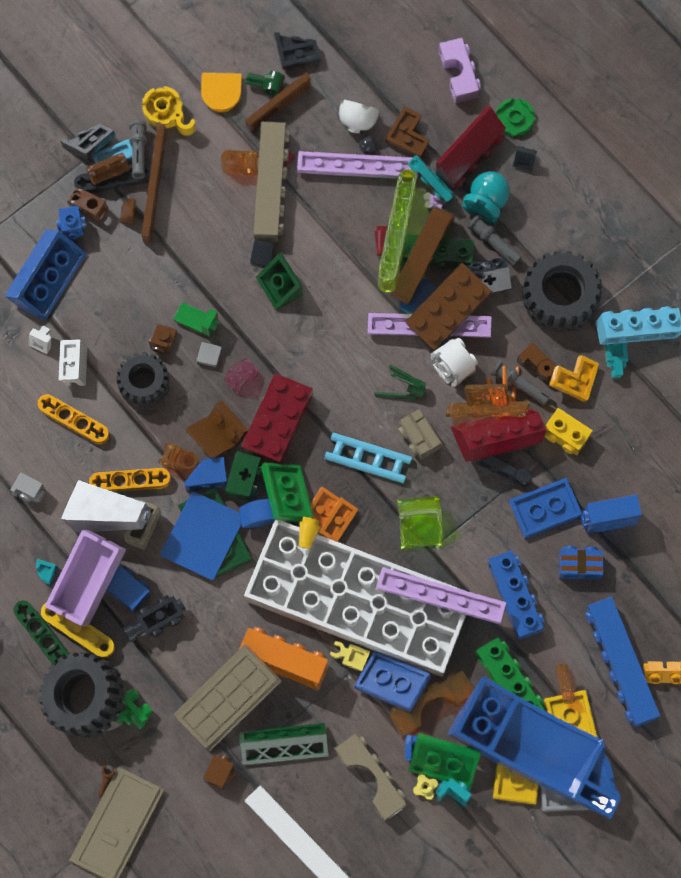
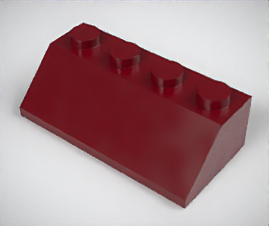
[436,105,506,192]
[451,407,547,462]

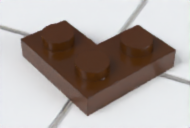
[385,106,430,159]

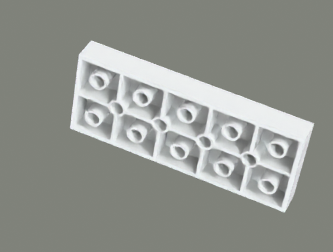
[244,520,466,677]

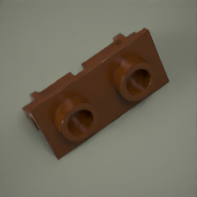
[86,152,130,185]

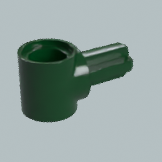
[245,71,285,97]

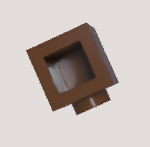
[203,754,236,790]

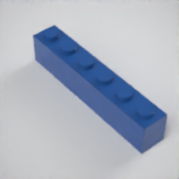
[585,597,660,728]

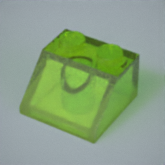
[397,496,443,548]

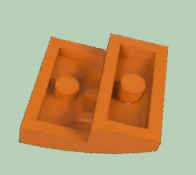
[310,486,358,542]

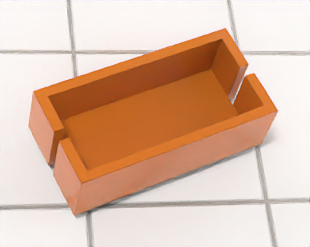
[239,627,329,691]

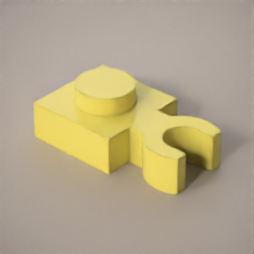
[330,641,370,672]

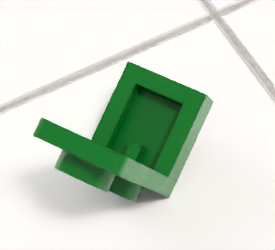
[174,303,220,337]

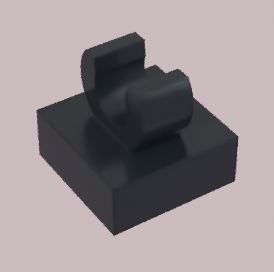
[513,146,537,172]

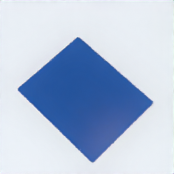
[160,491,241,580]

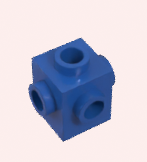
[56,206,86,239]

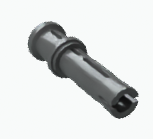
[129,120,147,179]
[467,214,522,266]
[490,360,550,406]

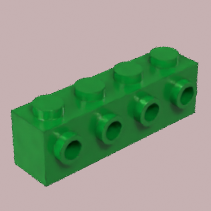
[475,637,545,710]

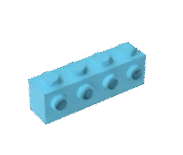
[596,306,681,345]

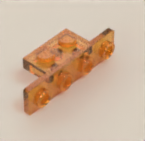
[445,384,530,418]

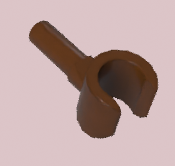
[97,765,115,796]

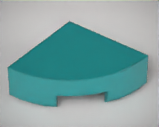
[36,559,58,586]

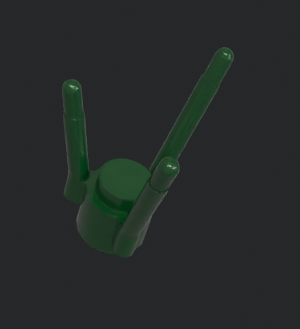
[374,365,427,401]

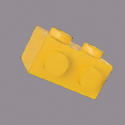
[545,408,593,455]

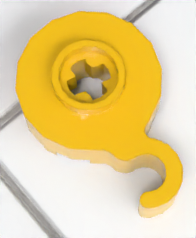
[142,86,196,136]

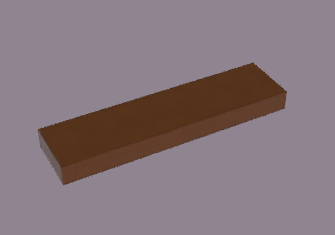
[245,72,311,133]

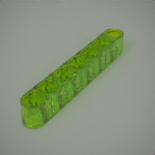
[378,169,417,293]

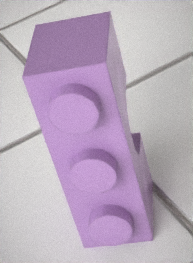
[439,38,481,104]

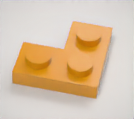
[549,355,599,402]

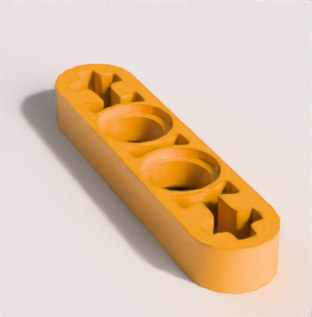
[38,394,109,445]
[89,468,171,492]

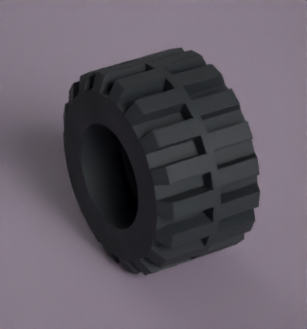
[116,352,170,408]

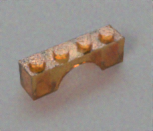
[389,671,474,740]

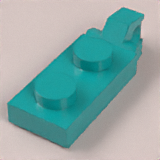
[407,155,454,202]
[605,342,628,379]

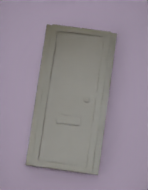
[174,644,281,751]
[69,767,164,878]

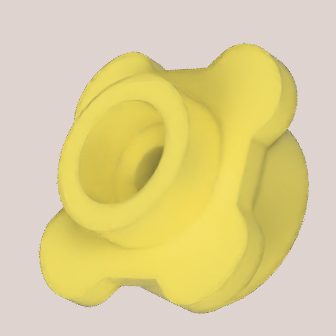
[413,775,438,800]

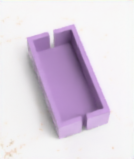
[45,530,126,626]

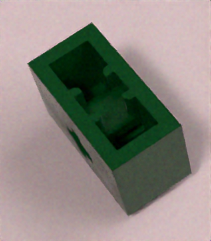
[225,451,262,502]

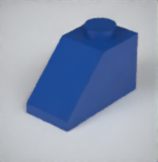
[184,456,227,492]

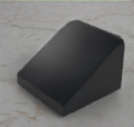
[250,240,275,267]

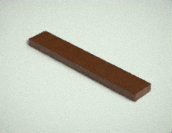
[141,124,167,244]

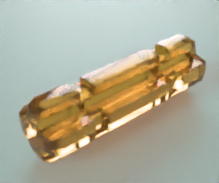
[556,664,575,704]

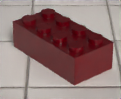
[241,373,313,464]

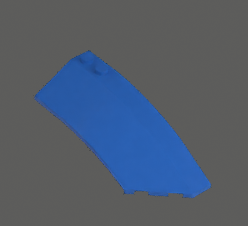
[447,676,620,819]

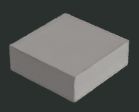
[196,342,222,368]

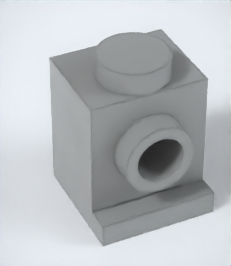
[10,472,45,503]

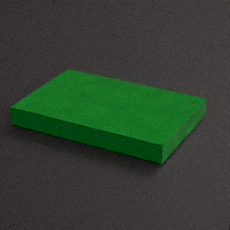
[261,463,314,522]
[408,733,481,789]

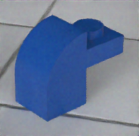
[239,499,290,528]

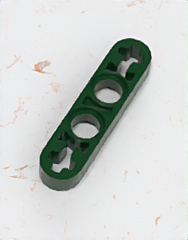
[13,600,68,664]

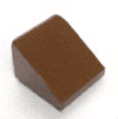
[120,198,137,224]

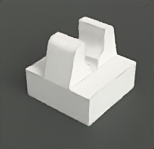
[29,326,51,354]

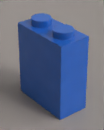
[581,495,642,534]

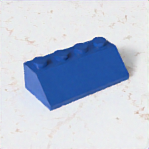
[5,229,86,321]

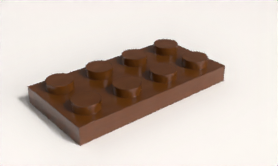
[405,263,492,351]

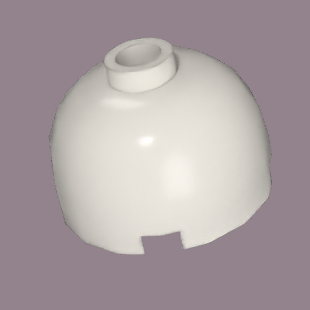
[339,100,380,134]

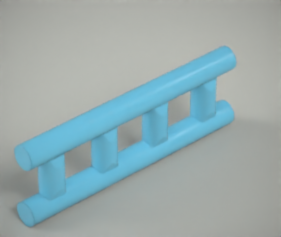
[324,433,412,484]

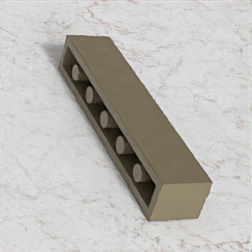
[254,122,290,242]

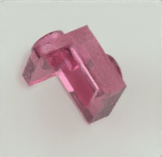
[224,358,260,393]

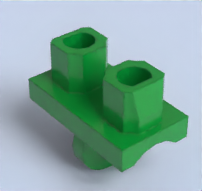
[116,688,153,730]

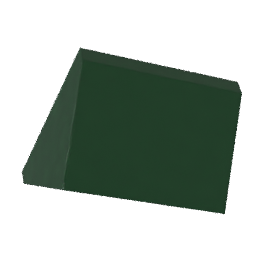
[256,253,303,310]

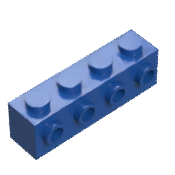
[487,550,545,641]

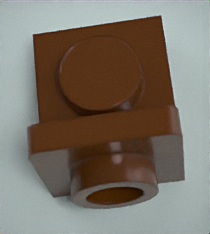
[149,323,177,354]

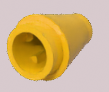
[298,517,320,549]

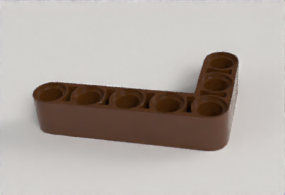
[390,206,456,305]

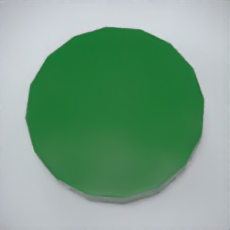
[496,98,535,137]

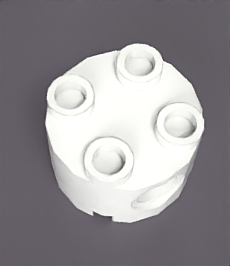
[430,338,478,387]

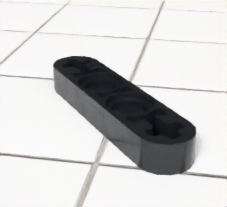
[74,164,151,193]

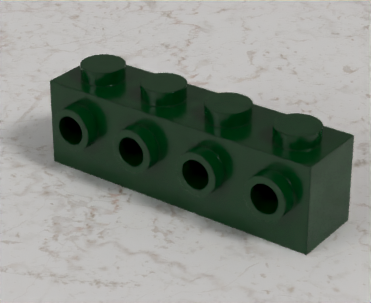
[390,233,474,270]

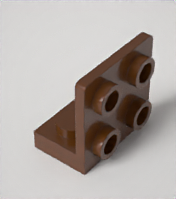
[186,401,249,459]

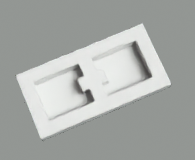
[59,340,87,386]

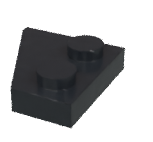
[274,32,321,70]
[60,124,116,159]

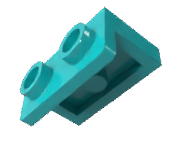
[436,778,471,807]

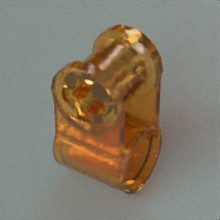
[221,150,259,176]
[158,443,200,475]

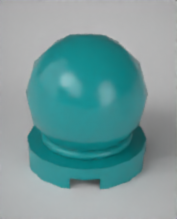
[462,171,510,224]

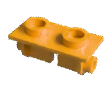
[643,661,681,684]

